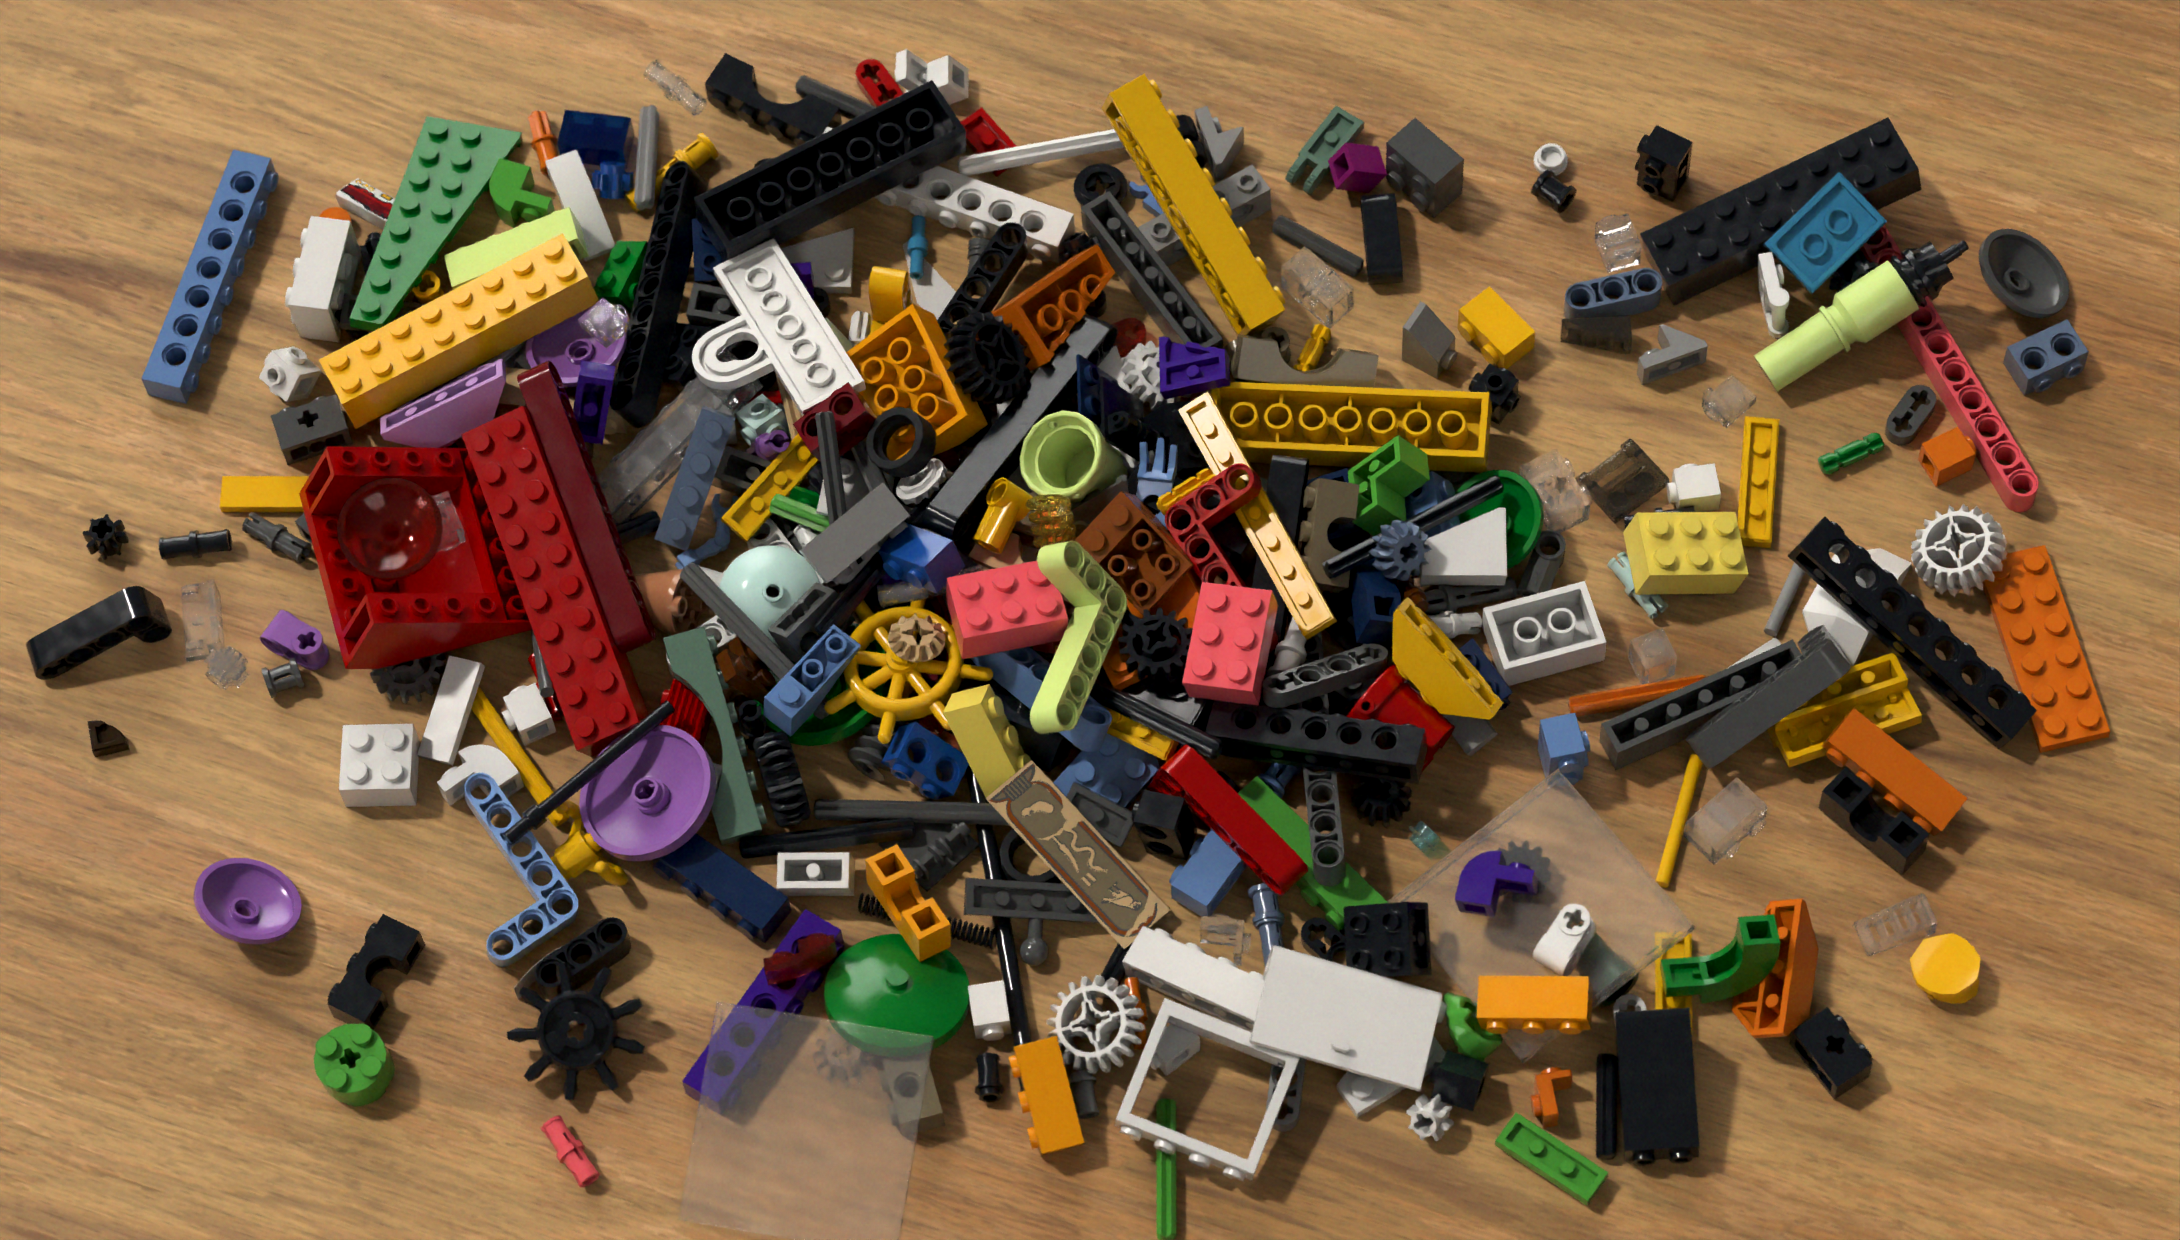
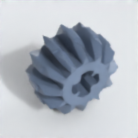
[1369,520,1432,581]

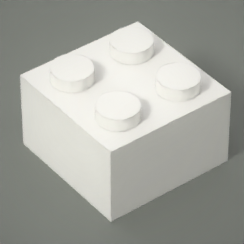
[339,724,420,807]

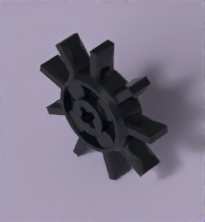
[507,963,645,1101]

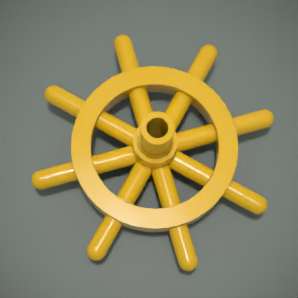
[824,587,993,744]

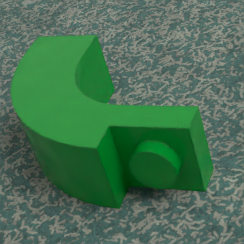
[1660,915,1780,1004]

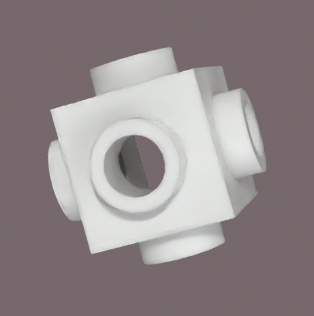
[259,346,322,402]

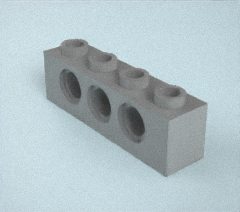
[1138,164,1271,267]

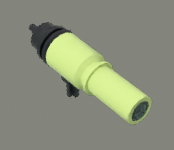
[1754,240,1969,392]

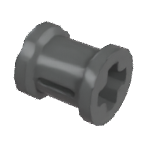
[261,657,305,698]

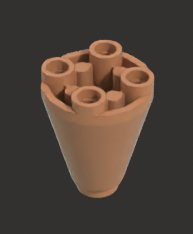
[634,569,708,635]

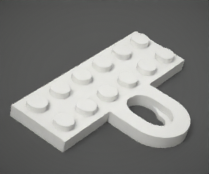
[692,238,866,416]

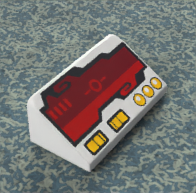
[335,178,395,230]

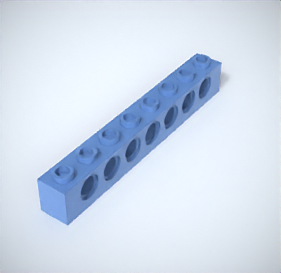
[141,150,278,404]

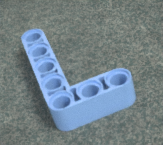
[464,773,578,967]

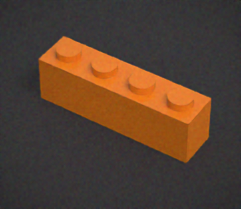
[1821,708,1968,836]

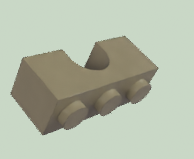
[1298,478,1360,593]

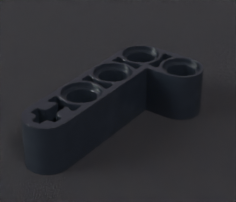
[26,586,172,679]

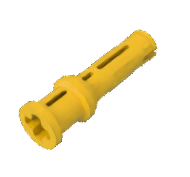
[624,132,719,212]

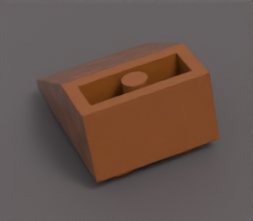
[1074,491,1194,616]

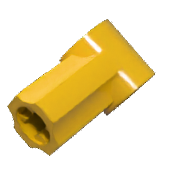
[973,477,1033,554]

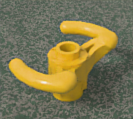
[550,800,628,887]

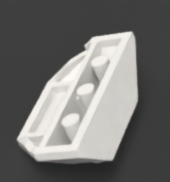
[1802,548,1912,666]

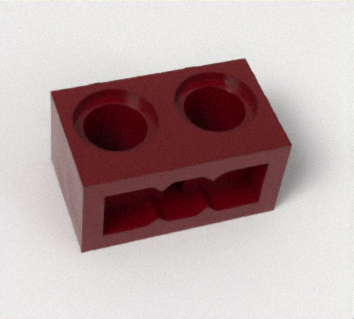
[793,382,876,462]

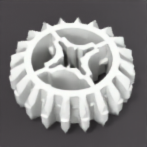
[1911,504,2007,597]
[1047,975,1145,1074]

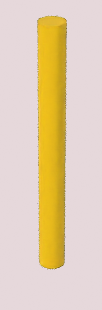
[1655,754,1703,888]

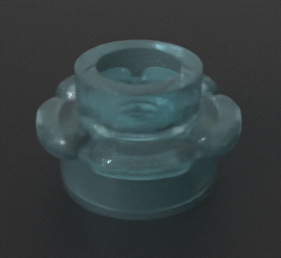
[1408,820,1441,853]

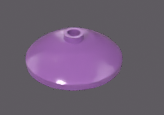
[525,302,627,387]
[194,858,302,944]

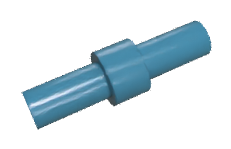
[907,215,928,279]

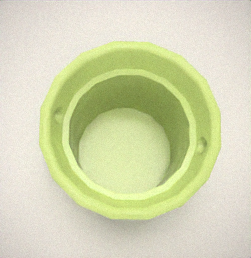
[1019,411,1128,503]

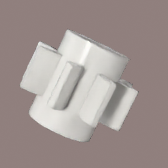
[1406,1094,1454,1141]

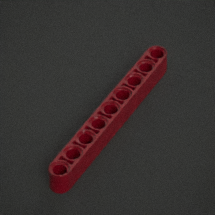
[517,360,656,654]

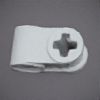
[1532,904,1595,976]

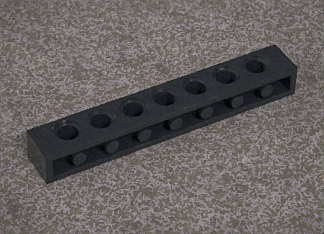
[1788,516,2037,749]

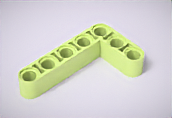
[1030,541,1127,734]

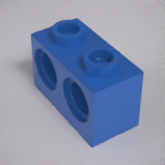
[881,722,969,800]

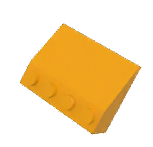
[846,304,988,475]

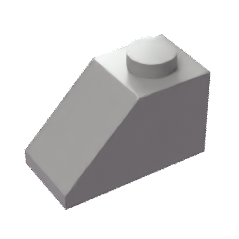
[1402,301,1458,379]

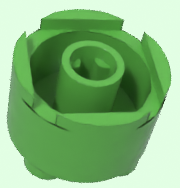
[314,1023,395,1106]

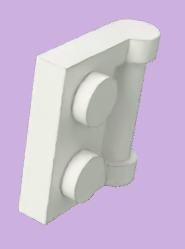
[1758,252,1789,339]

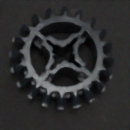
[943,312,1031,406]
[753,730,811,827]

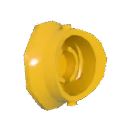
[1909,933,1981,1004]

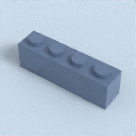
[654,405,736,551]

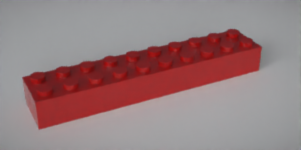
[461,406,649,757]

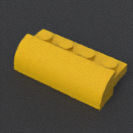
[1767,652,1922,768]

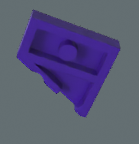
[1159,336,1230,399]

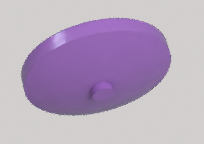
[579,725,716,861]

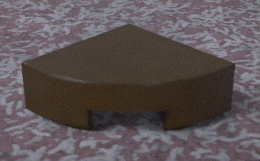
[87,720,130,757]

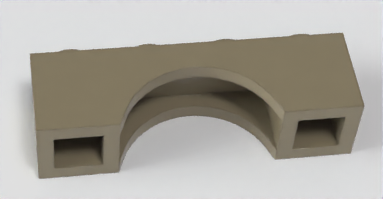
[1232,334,1379,388]

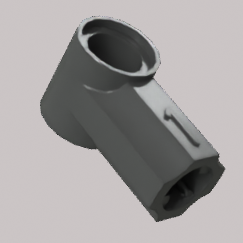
[1517,530,1566,597]

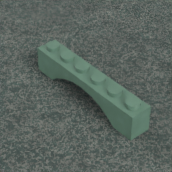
[663,626,767,846]

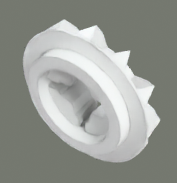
[896,458,947,505]

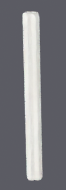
[958,129,1124,176]

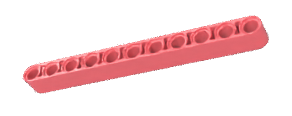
[1860,225,2039,513]

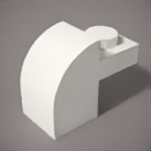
[895,49,969,105]
[437,745,524,806]

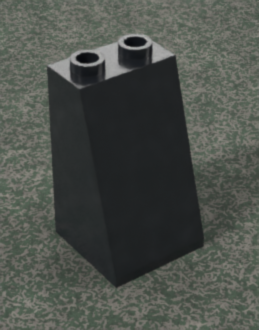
[1615,1008,1700,1165]

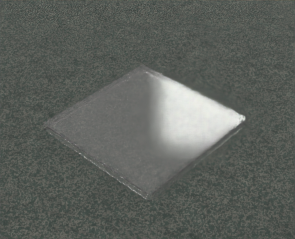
[1388,769,1695,1064]
[678,1001,934,1240]

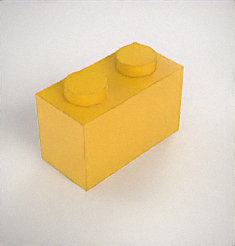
[1458,286,1535,369]

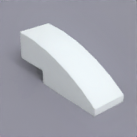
[545,150,615,262]

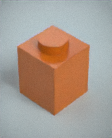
[1918,426,1976,487]

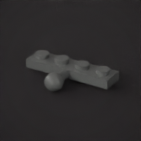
[964,878,1100,966]

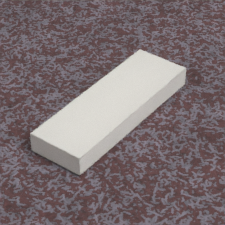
[417,655,485,766]

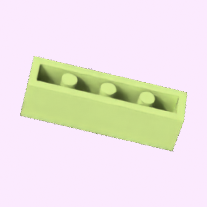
[444,207,589,289]

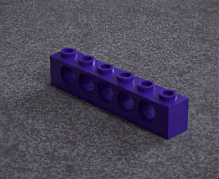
[682,909,845,1116]

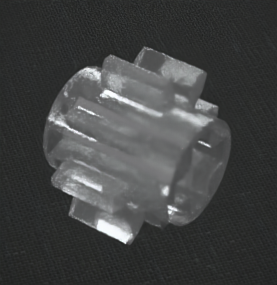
[204,646,249,690]

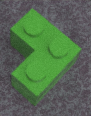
[1348,435,1430,536]

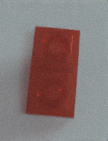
[763,933,838,985]

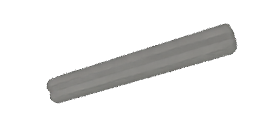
[634,105,659,210]

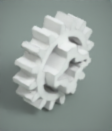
[1121,341,1191,411]

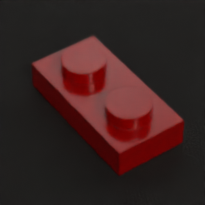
[961,107,1017,177]

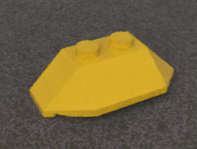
[1392,597,1503,720]

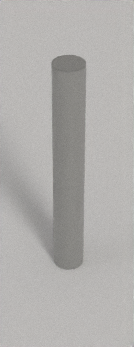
[1764,562,1805,637]

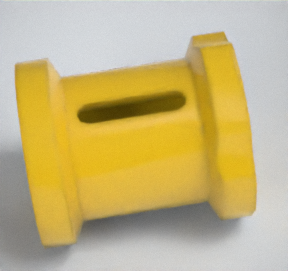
[411,270,444,304]

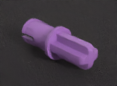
[746,430,789,461]

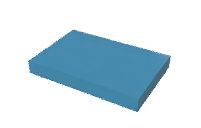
[1763,172,1887,294]

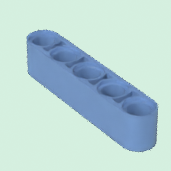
[971,647,1112,752]

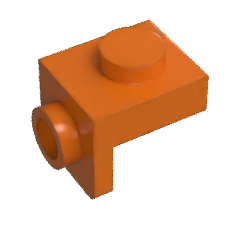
[1530,1067,1573,1128]

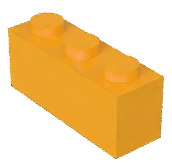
[1477,976,1593,1035]
[1008,1036,1084,1155]

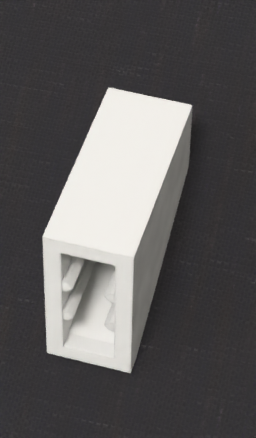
[1419,508,1507,585]

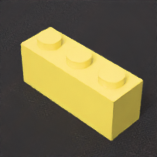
[943,684,1031,797]

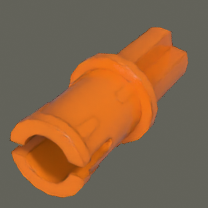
[528,110,558,175]

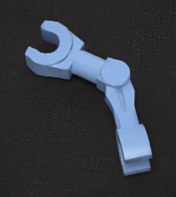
[675,494,738,569]

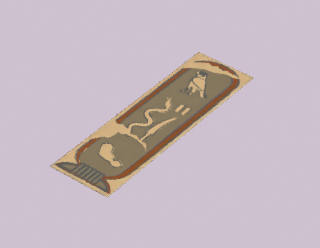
[985,760,1170,949]

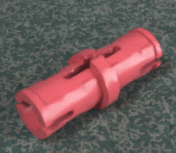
[541,1115,600,1188]

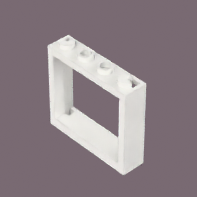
[1115,998,1300,1181]

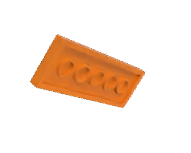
[1982,545,2110,753]

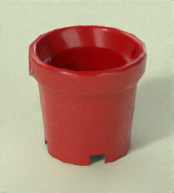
[1347,665,1455,772]

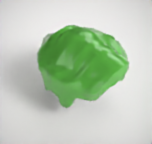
[1442,992,1503,1062]

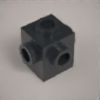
[1468,363,1521,425]

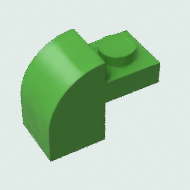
[489,158,555,228]

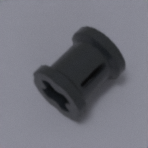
[1531,169,1577,213]

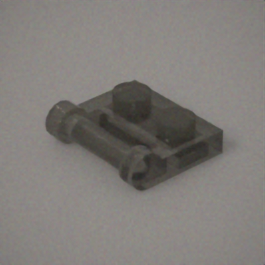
[1575,439,1669,524]

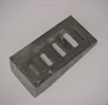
[1560,316,1632,354]

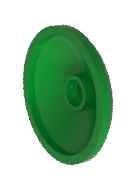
[1455,470,1544,569]

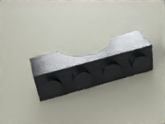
[705,53,842,146]

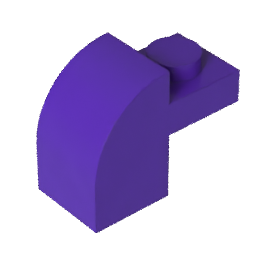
[1455,851,1539,917]

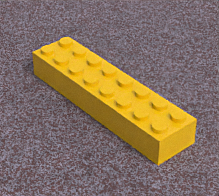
[1101,73,1286,336]
[319,233,600,429]
[1211,382,1492,473]

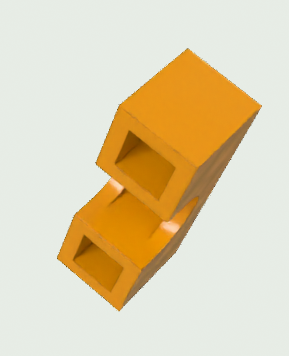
[865,844,951,962]

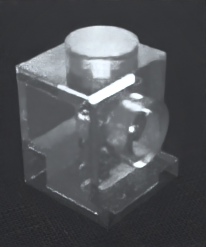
[415,491,466,553]

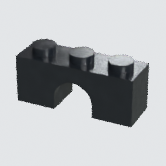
[1819,767,1929,875]
[328,914,425,1030]

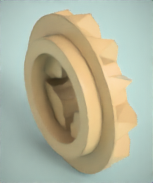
[888,613,946,662]

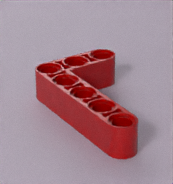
[1165,463,1278,653]
[1149,745,1308,896]

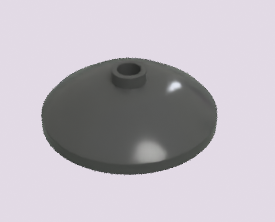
[1979,229,2069,318]

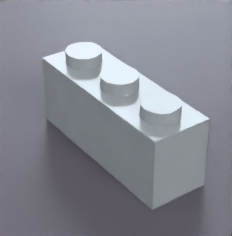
[799,482,910,584]

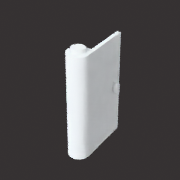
[1249,945,1447,1091]

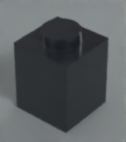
[1429,1050,1489,1112]

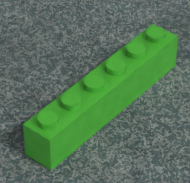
[1238,776,1388,932]

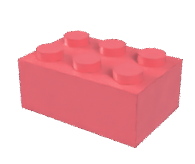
[946,561,1068,659]
[1182,582,1278,706]

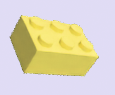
[1623,512,1748,595]

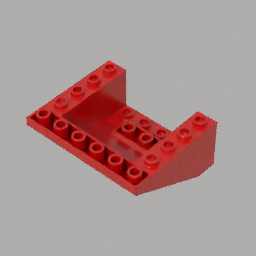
[299,446,532,669]

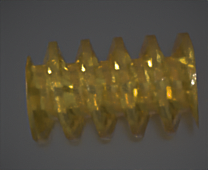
[1026,494,1077,558]

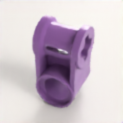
[259,610,329,670]

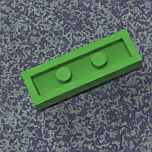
[1495,1112,1608,1206]

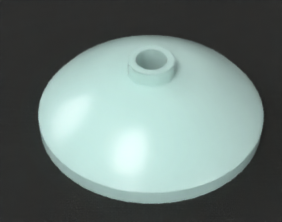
[719,546,821,649]

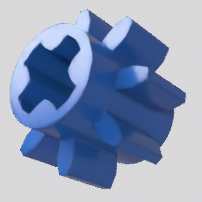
[592,162,634,199]

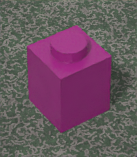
[1328,142,1387,193]

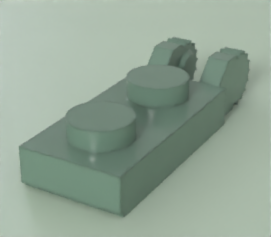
[1285,106,1364,194]

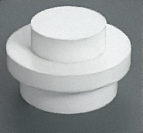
[1534,143,1568,176]

